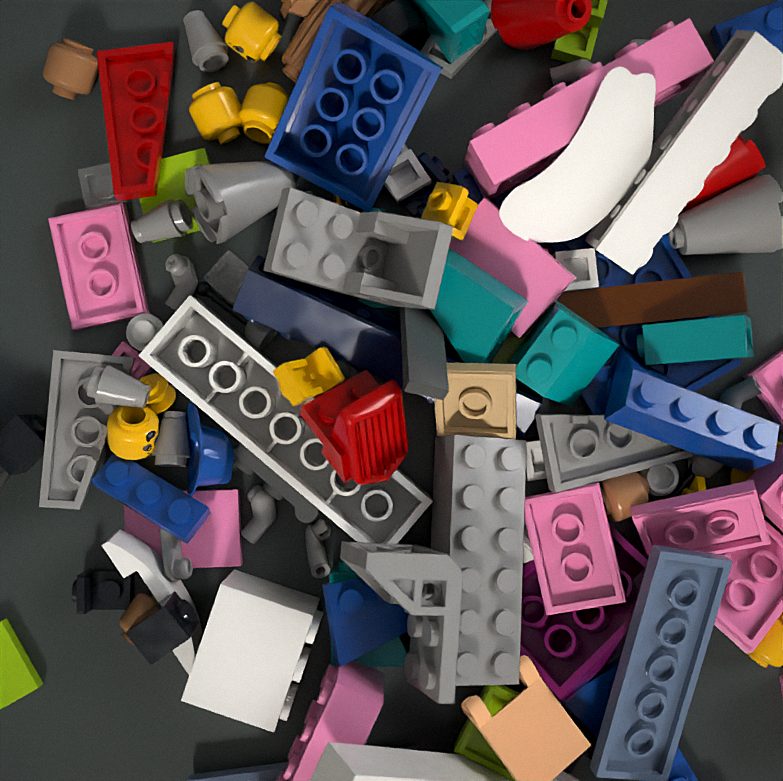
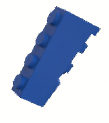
[604,348,780,473]

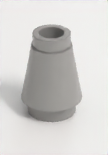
[183,10,228,72]
[131,199,193,243]
[87,365,151,409]
[152,411,191,468]

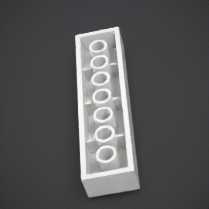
[138,295,433,544]

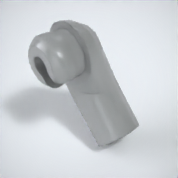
[719,376,763,410]
[241,485,277,544]
[159,528,193,582]

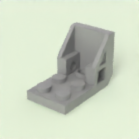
[264,187,453,309]
[340,542,463,704]

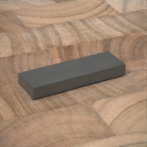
[399,307,449,400]

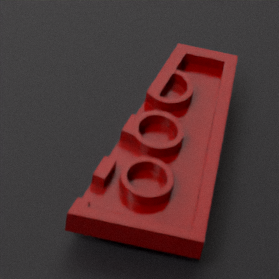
[96,42,176,201]

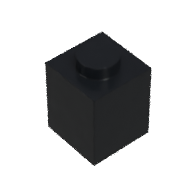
[0,414,47,476]
[126,591,199,665]

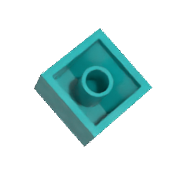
[508,300,619,406]

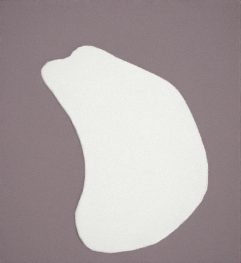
[499,67,656,243]

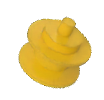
[139,373,176,414]

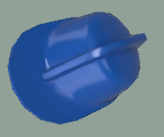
[186,402,234,496]

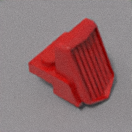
[300,370,409,485]

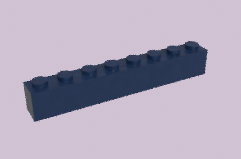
[232,255,543,440]

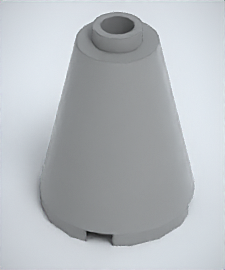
[184,161,298,244]
[668,174,783,255]

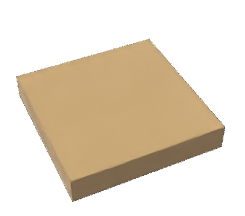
[435,363,517,439]

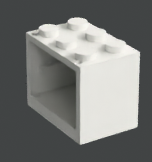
[181,569,323,732]

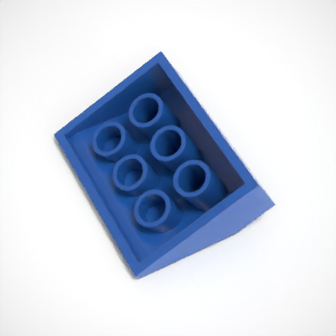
[264,2,443,212]

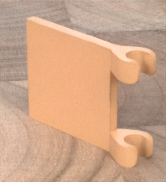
[461,655,591,781]

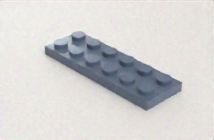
[589,545,733,781]

